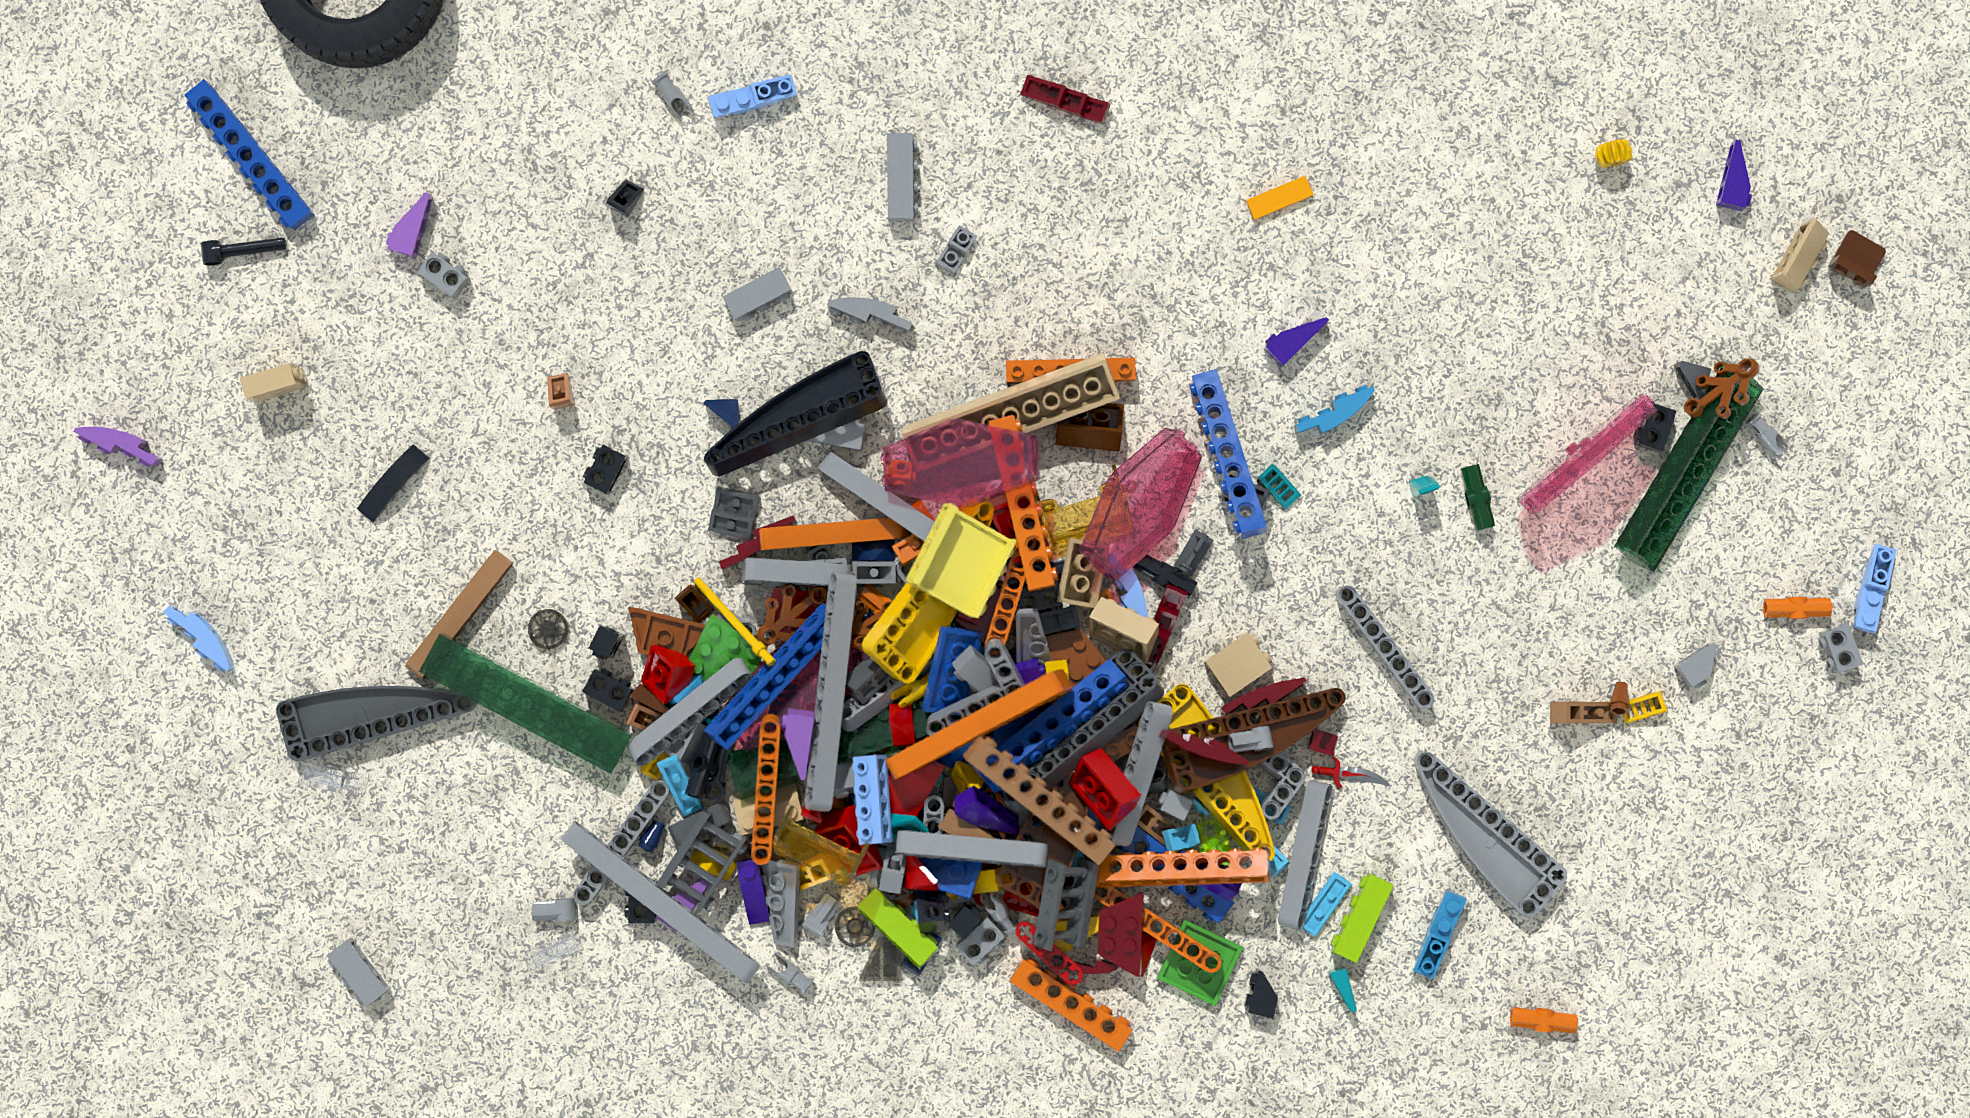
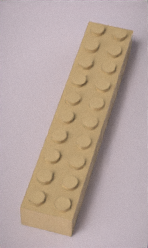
[902,353,1120,473]

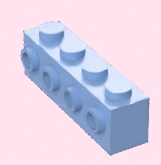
[852,755,893,845]

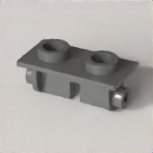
[1173,529,1214,577]

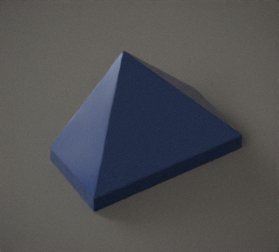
[703,399,740,428]
[852,540,895,561]

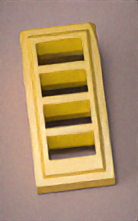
[1623,690,1668,724]

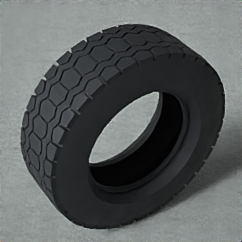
[260,0,444,68]

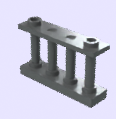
[656,809,749,912]
[1034,857,1099,951]

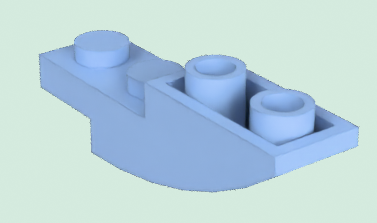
[708,74,797,119]
[1852,544,1896,634]
[1105,552,1148,618]
[163,606,235,672]

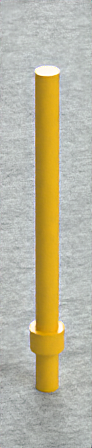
[694,577,776,666]

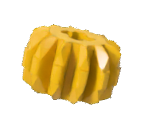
[1595,139,1633,168]

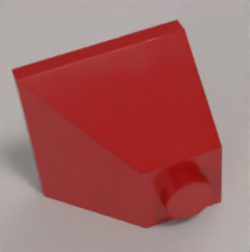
[641,644,695,704]

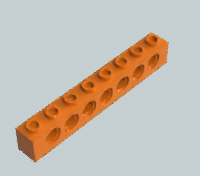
[988,415,1058,592]
[1096,848,1270,888]

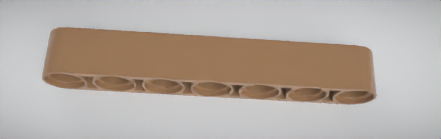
[405,550,513,680]

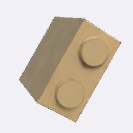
[240,363,307,403]
[1204,632,1273,697]

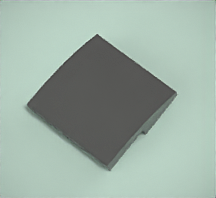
[708,486,760,540]

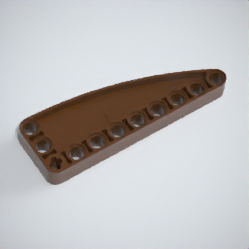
[1162,688,1346,793]
[995,769,1089,909]

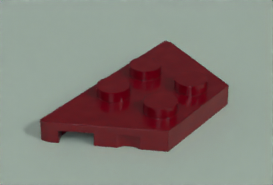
[1098,892,1144,977]

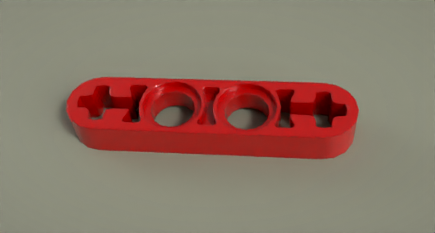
[1015,920,1083,985]

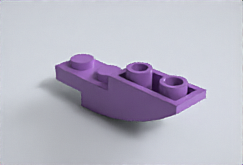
[73,427,162,468]

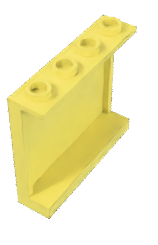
[905,503,1017,618]

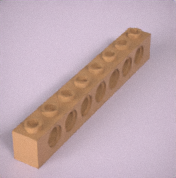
[963,735,1115,865]

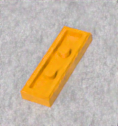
[1246,175,1314,220]

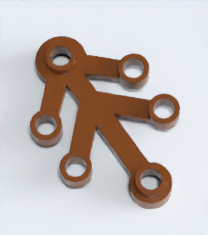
[1684,358,1759,419]
[757,584,828,646]
[849,601,892,651]

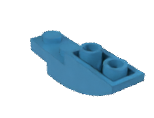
[1294,385,1375,434]
[1413,890,1467,979]

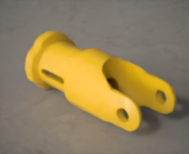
[890,671,930,708]

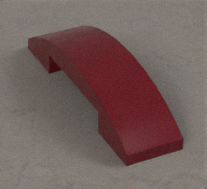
[1035,945,1118,974]

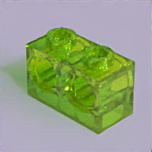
[1195,817,1231,853]

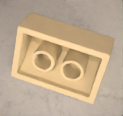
[1770,218,1830,292]
[1057,538,1109,608]
[1089,597,1159,664]
[732,776,806,836]

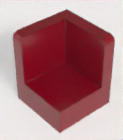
[1307,729,1338,757]

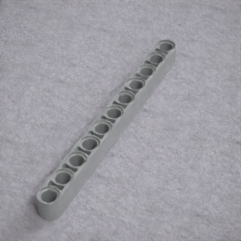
[805,572,857,812]
[561,821,761,984]

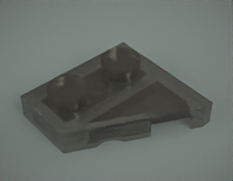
[859,937,901,981]

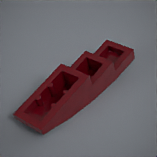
[1020,75,1111,125]
[719,515,796,570]
[1144,584,1188,674]
[1220,678,1306,715]
[1158,729,1249,765]

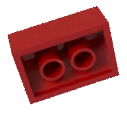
[1069,748,1142,831]

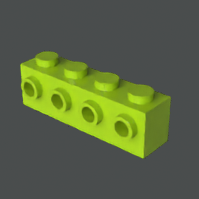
[1330,872,1394,963]
[857,888,938,969]

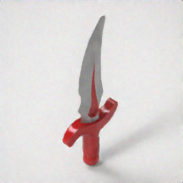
[1311,756,1390,788]

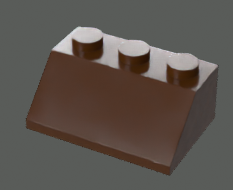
[1055,403,1124,451]

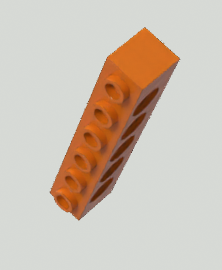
[1006,358,1136,384]
[1009,957,1133,1052]

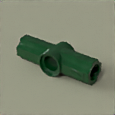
[1460,464,1496,531]

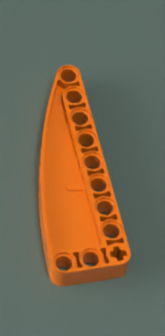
[885,669,1073,780]

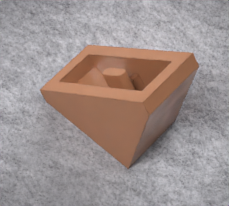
[547,373,575,410]
[627,703,663,730]

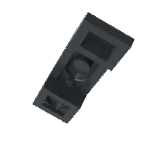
[357,444,430,523]

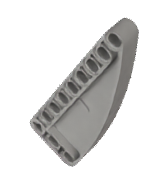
[1414,751,1567,918]

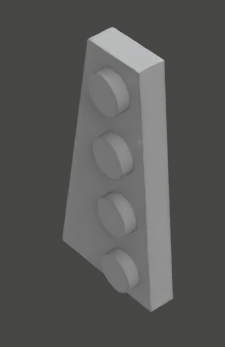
[1015,608,1052,671]
[759,858,801,947]

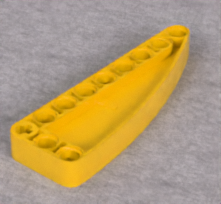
[862,498,994,684]
[1137,684,1275,861]

